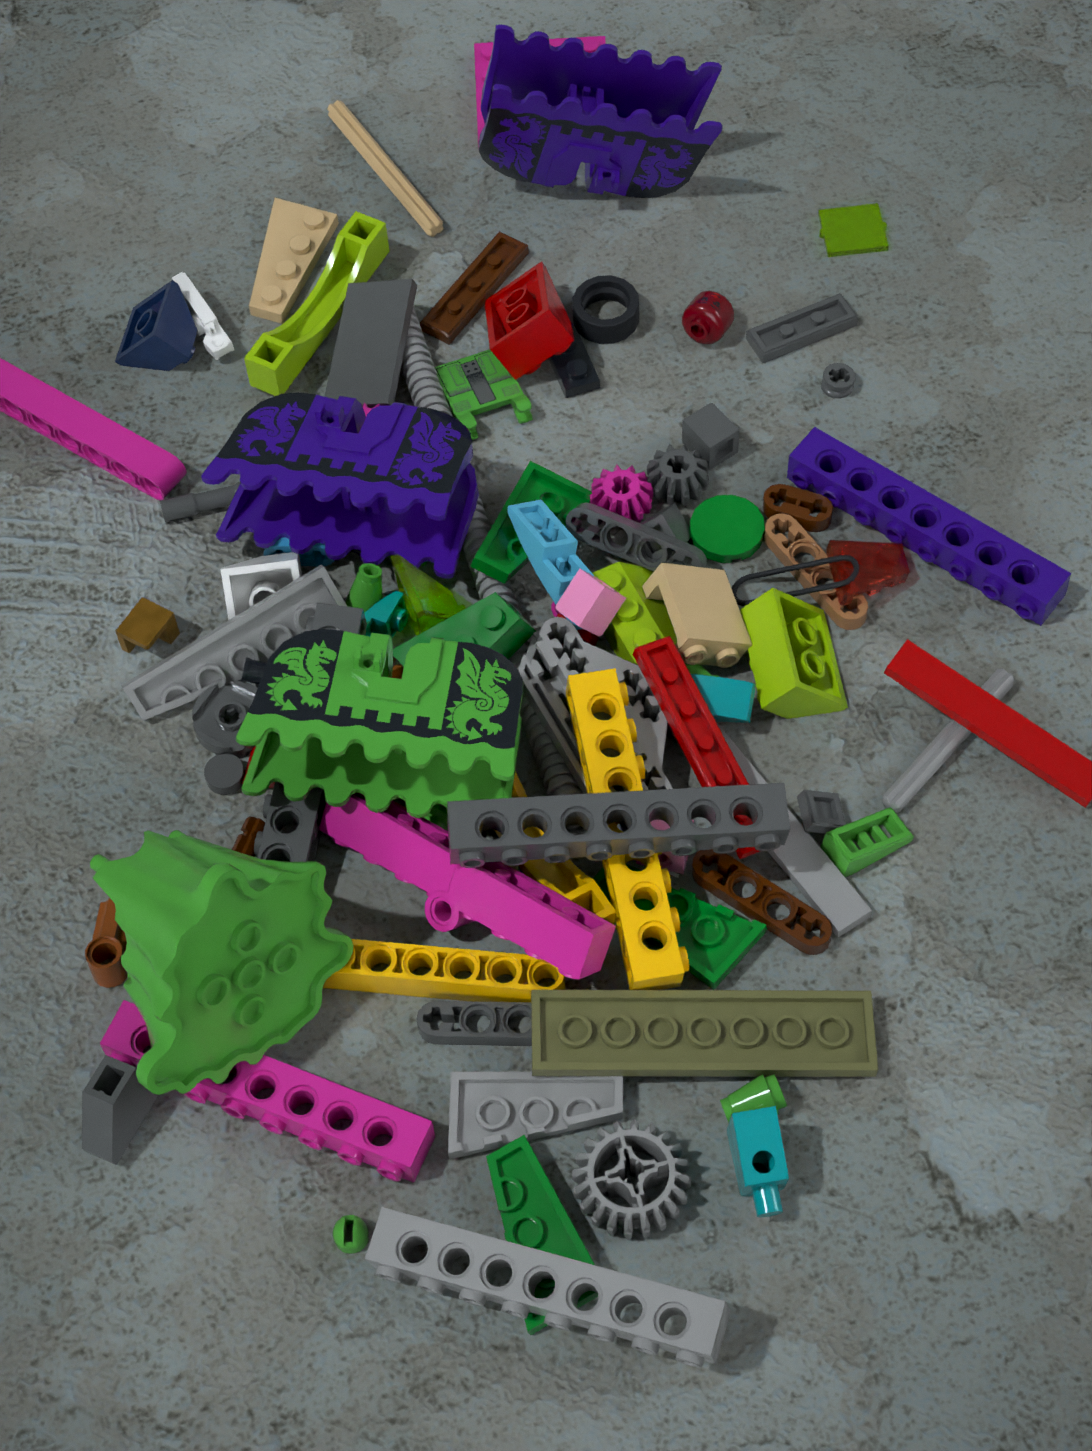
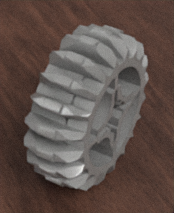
[572,1118,691,1240]

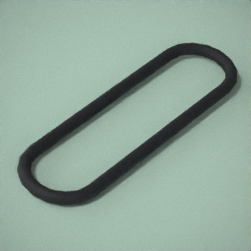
[732,555,859,606]

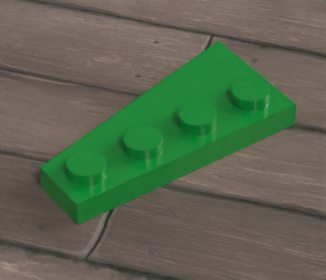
[470,461,592,584]
[486,1135,598,1335]

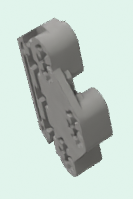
[518,617,673,794]

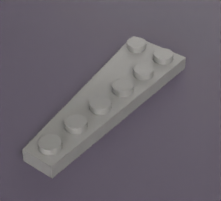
[121,565,347,721]

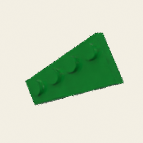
[593,864,767,990]

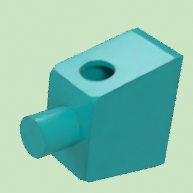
[726,1106,789,1218]

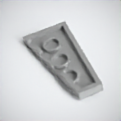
[448,1072,623,1160]

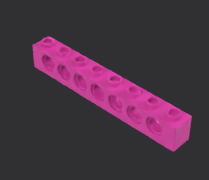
[100,1000,435,1183]

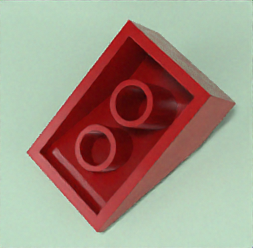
[485,261,574,380]

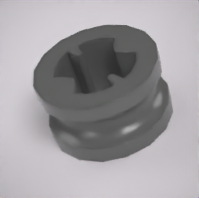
[821,363,855,399]

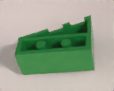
[393,592,536,667]

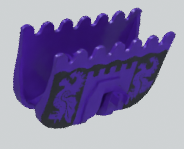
[479,24,723,198]
[201,392,479,579]

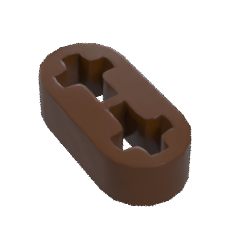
[763,484,833,532]

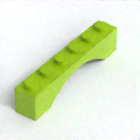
[244,211,390,396]

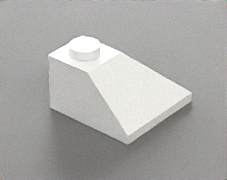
[220,552,302,620]

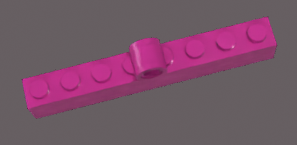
[319,793,616,980]

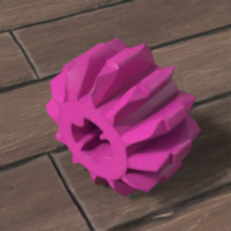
[590,464,653,523]

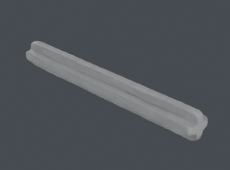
[882,668,1014,813]

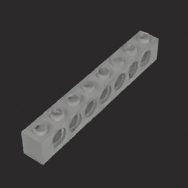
[365,1207,731,1368]

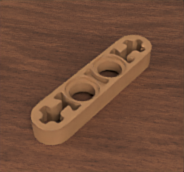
[764,514,868,630]

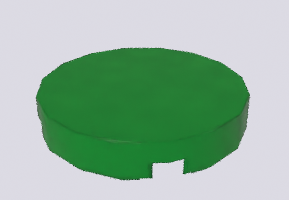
[690,495,765,563]

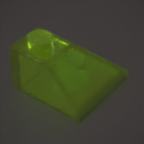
[391,554,466,636]

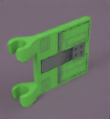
[434,349,533,440]

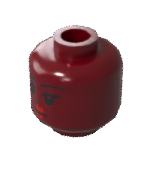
[682,290,734,345]

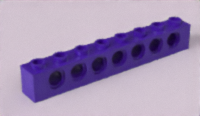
[787,427,1071,626]

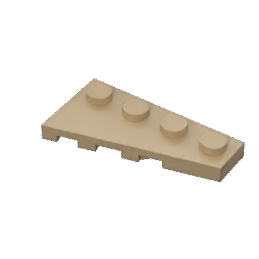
[249,198,339,324]

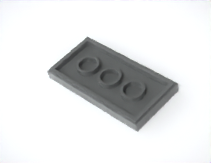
[324,279,417,408]

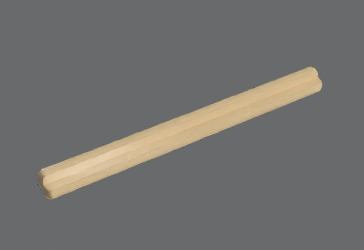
[327,100,444,237]

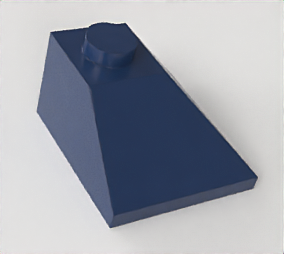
[115,280,198,371]

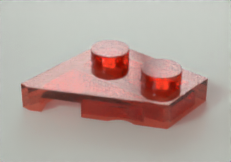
[826,540,910,606]

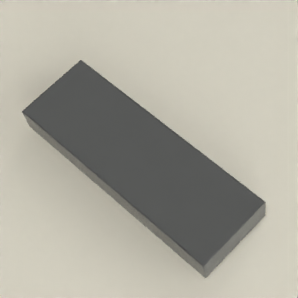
[746,293,858,363]

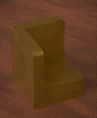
[115,597,180,653]

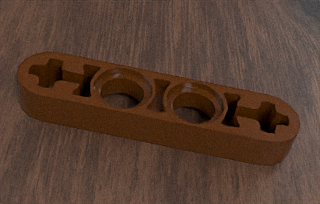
[692,849,832,955]

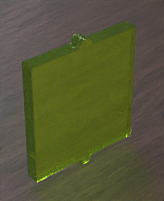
[818,203,889,257]

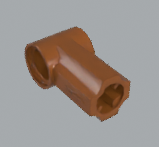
[85,898,128,988]

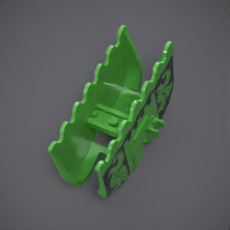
[236,629,523,818]

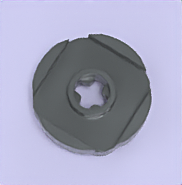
[192,681,258,759]

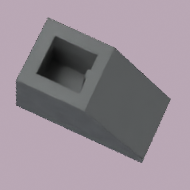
[82,1055,159,1165]

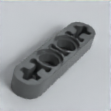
[565,502,707,571]
[416,1001,531,1046]

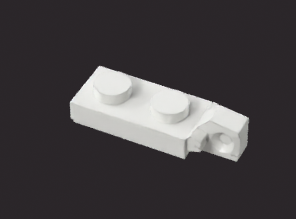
[172,272,235,360]

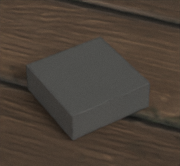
[797,790,846,834]

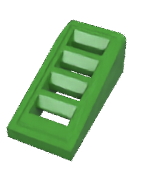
[820,807,914,877]

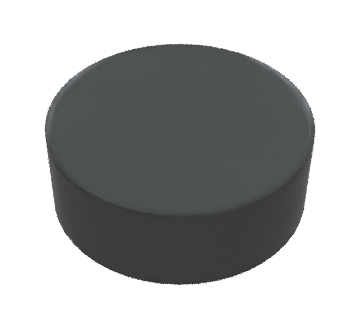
[204,754,245,795]

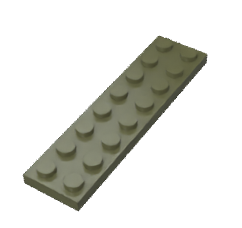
[531,990,878,1077]

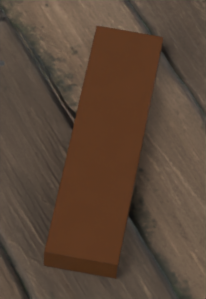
[420,231,529,345]

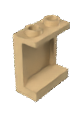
[642,563,752,668]

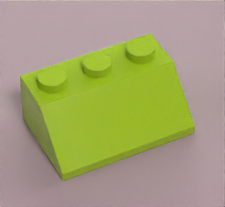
[592,562,677,665]
[740,588,848,719]

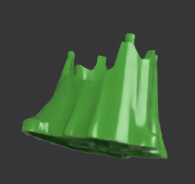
[90,830,353,1095]

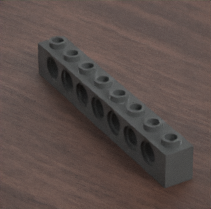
[254,603,367,862]
[447,783,791,868]

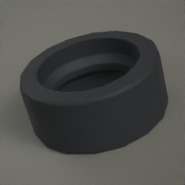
[572,275,639,344]

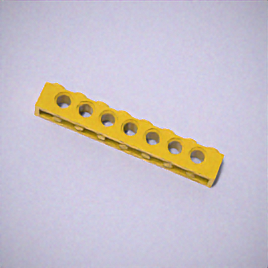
[566,668,689,990]

